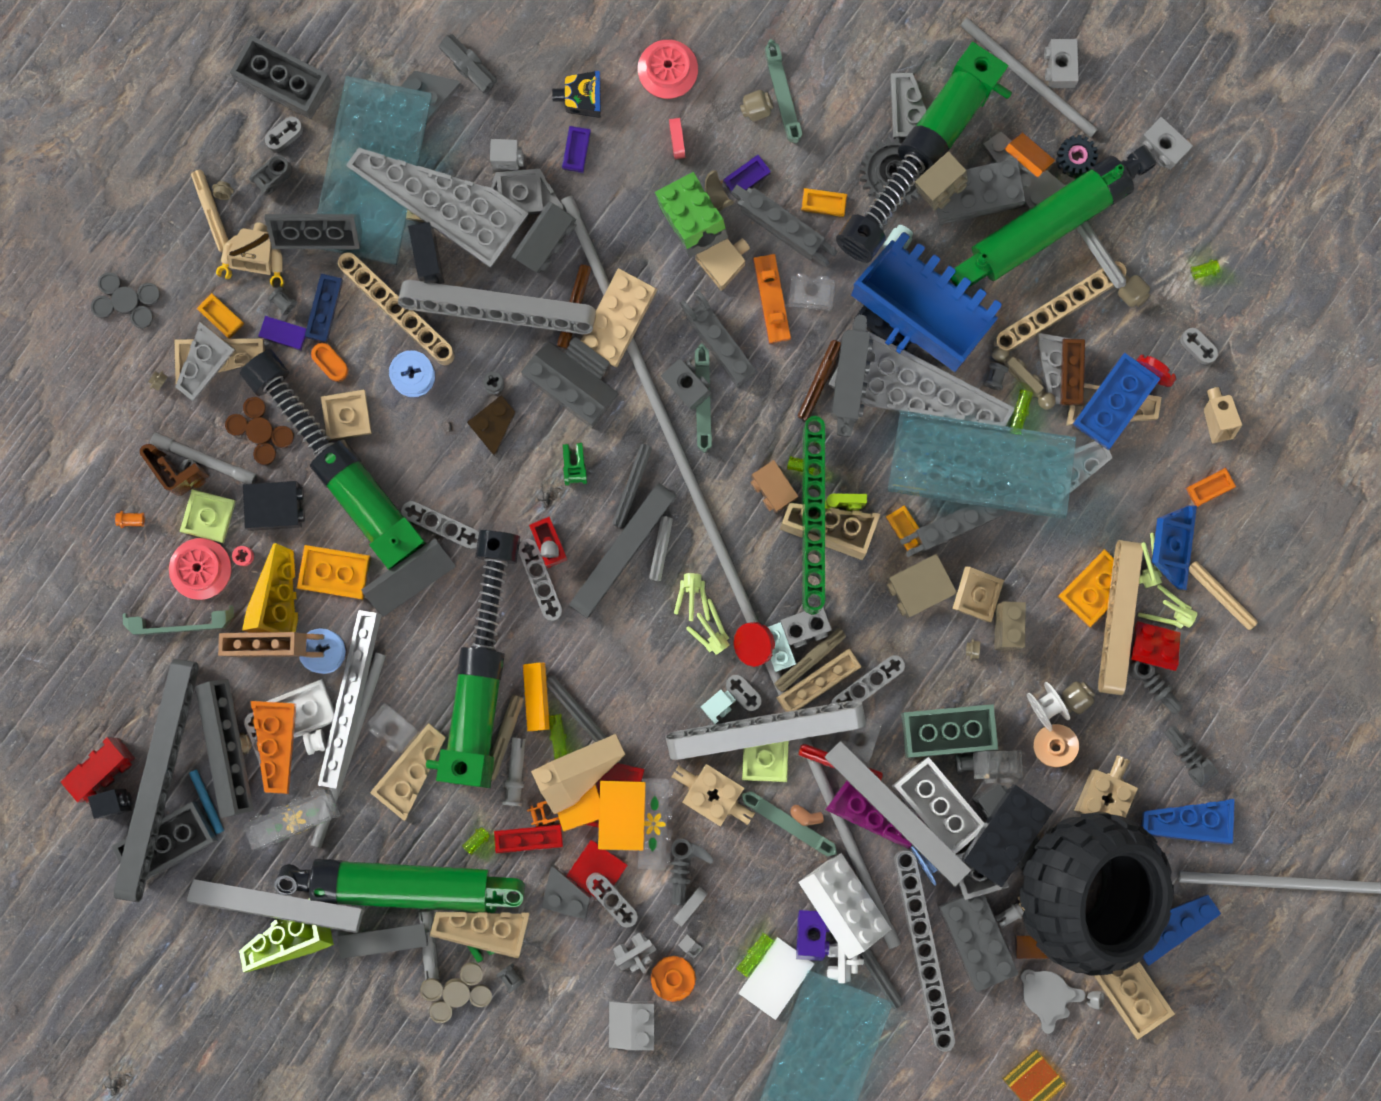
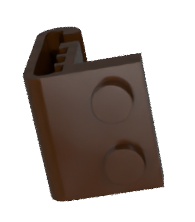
[140,444,209,496]

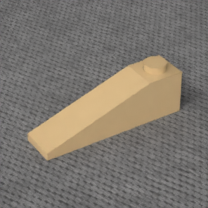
[531,734,626,814]

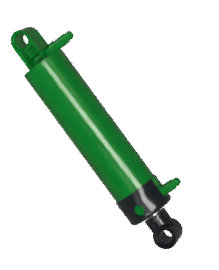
[950,145,1157,289]
[274,859,525,913]

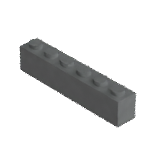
[195,679,254,818]

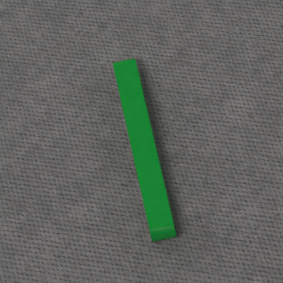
[802,416,825,615]

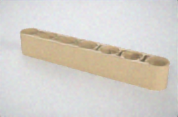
[338,253,455,365]
[994,261,1126,352]
[1098,540,1143,695]

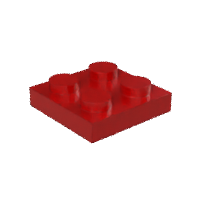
[1132,621,1181,671]

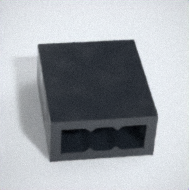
[408,222,445,284]
[243,481,305,531]

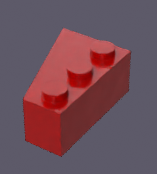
[61,737,135,803]

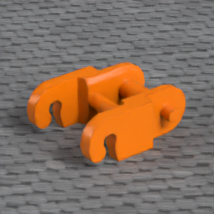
[527,801,559,827]

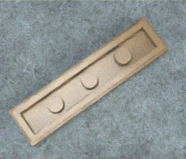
[776,648,862,712]

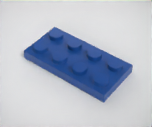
[1072,353,1161,450]

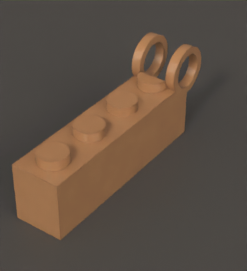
[218,632,325,658]

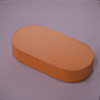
[311,343,349,382]

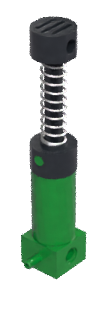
[836,41,1012,263]
[239,349,427,570]
[426,530,521,788]

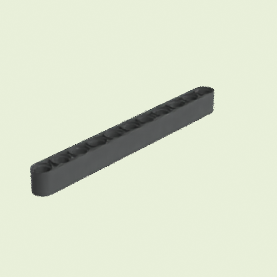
[114,659,199,902]

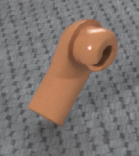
[790,805,824,826]

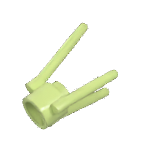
[1139,533,1162,588]
[674,573,710,621]
[1138,584,1197,629]
[686,598,730,655]

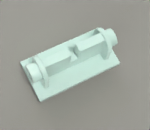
[768,622,796,672]

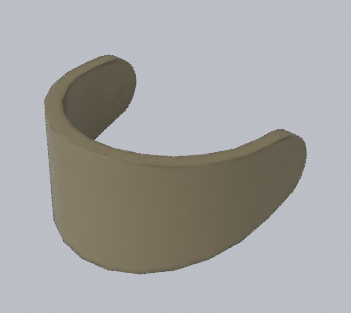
[705,170,734,211]

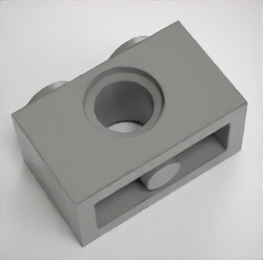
[1044,39,1079,88]
[1139,117,1193,170]
[490,139,524,173]

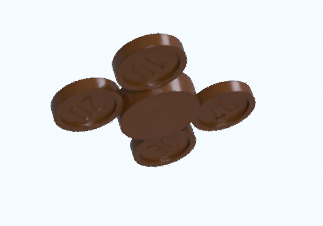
[225,397,294,465]

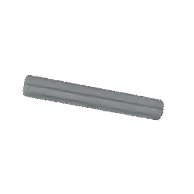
[1077,221,1126,289]

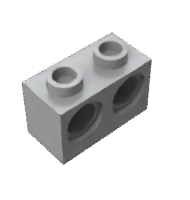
[780,608,831,648]

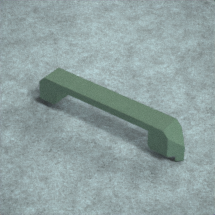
[765,39,802,144]
[695,343,712,453]
[123,605,234,635]
[742,791,837,856]

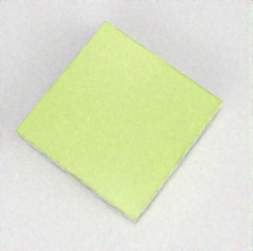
[180,489,236,543]
[742,741,789,782]

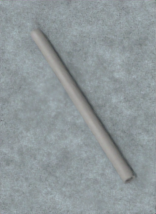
[960,18,1098,138]

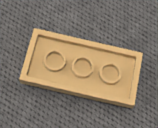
[581,268,658,367]
[1094,962,1175,1040]

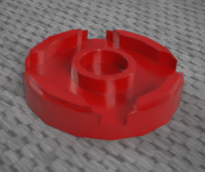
[1136,354,1177,387]
[733,621,775,667]

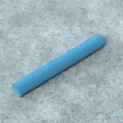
[189,770,224,834]

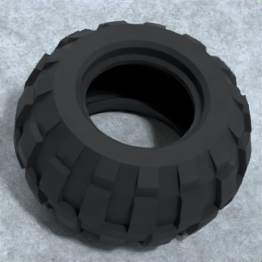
[1020,812,1174,976]

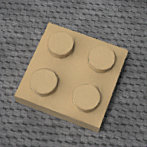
[321,390,372,441]
[952,566,1004,622]

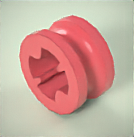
[232,546,254,566]

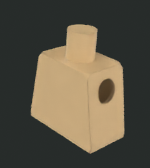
[695,238,750,291]
[1204,387,1242,444]

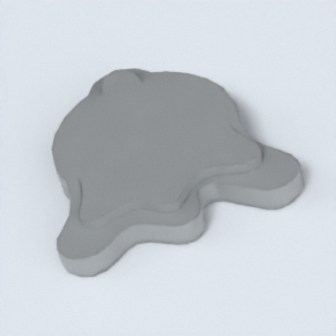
[1020,969,1085,1034]

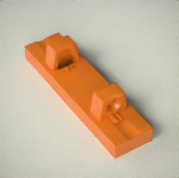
[753,254,791,344]

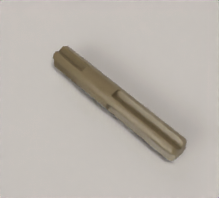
[775,628,846,692]
[491,695,524,781]

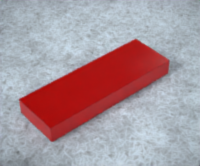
[494,824,563,853]

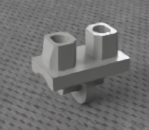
[613,932,656,974]

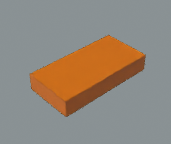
[1186,468,1236,507]

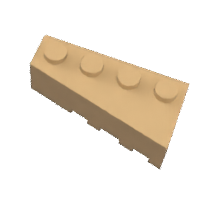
[780,503,880,560]

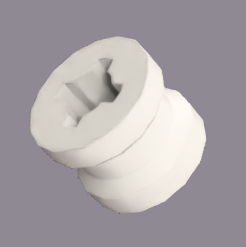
[303,729,327,755]

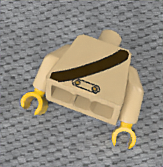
[216,223,285,287]

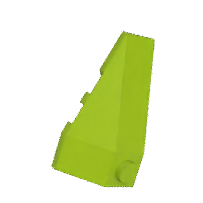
[239,898,334,973]

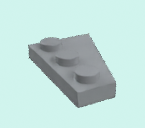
[890,73,927,139]
[175,322,236,401]
[1037,333,1071,406]
[1042,441,1112,503]

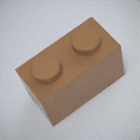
[750,460,798,514]

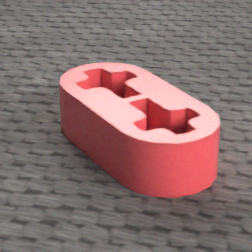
[669,118,685,160]

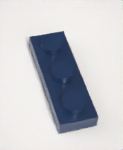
[305,274,343,343]

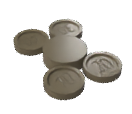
[420,962,492,1023]

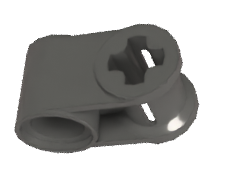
[249,155,292,197]

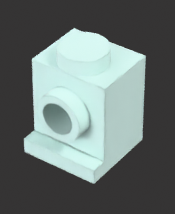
[700,690,736,724]

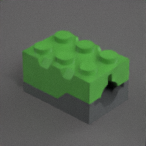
[655,172,728,258]

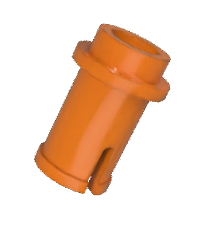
[115,511,145,528]

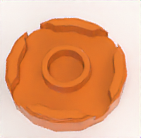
[651,955,696,1002]

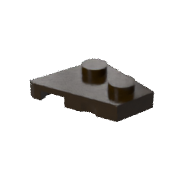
[467,395,516,456]

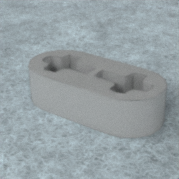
[265,117,303,152]
[1180,328,1218,365]
[726,675,761,711]
[672,886,708,927]

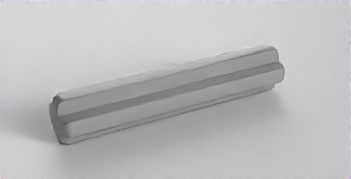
[649,516,673,581]

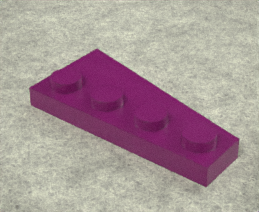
[825,780,912,849]

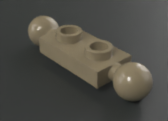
[992,345,1056,410]

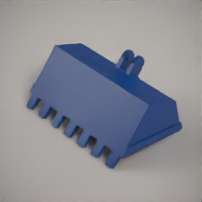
[851,232,1002,372]

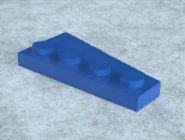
[1142,799,1235,845]
[1143,895,1221,966]

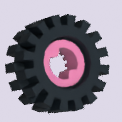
[1056,135,1098,178]

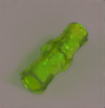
[1008,389,1033,435]
[549,714,567,760]
[736,932,774,977]

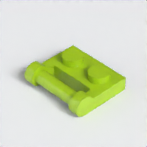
[825,493,867,511]

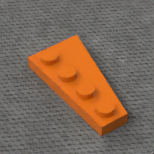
[250,701,297,794]

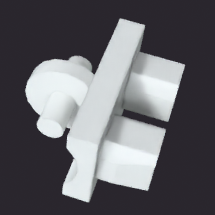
[827,943,864,983]

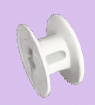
[1027,682,1070,731]

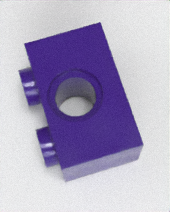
[796,910,830,961]

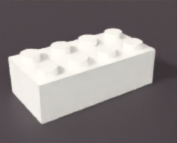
[892,757,985,854]
[799,853,892,959]

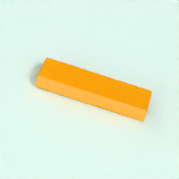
[523,663,550,731]

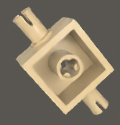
[1074,755,1138,818]
[672,764,755,826]

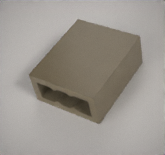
[886,554,957,619]
[994,602,1026,651]

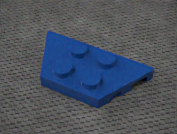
[1152,505,1197,590]

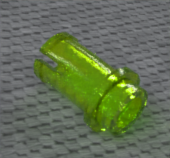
[1190,259,1220,280]
[787,456,815,475]
[462,826,491,855]

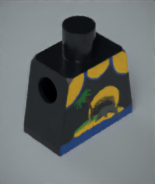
[552,71,601,118]

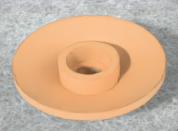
[1034,724,1079,768]

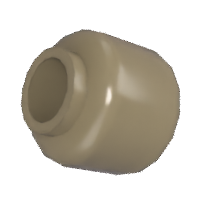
[740,90,774,122]
[1118,275,1151,308]
[1061,681,1095,714]

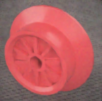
[638,40,698,99]
[169,538,231,600]

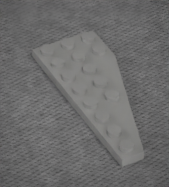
[346,148,529,268]
[828,331,1015,429]

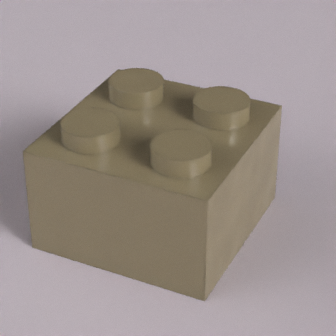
[915,151,968,211]

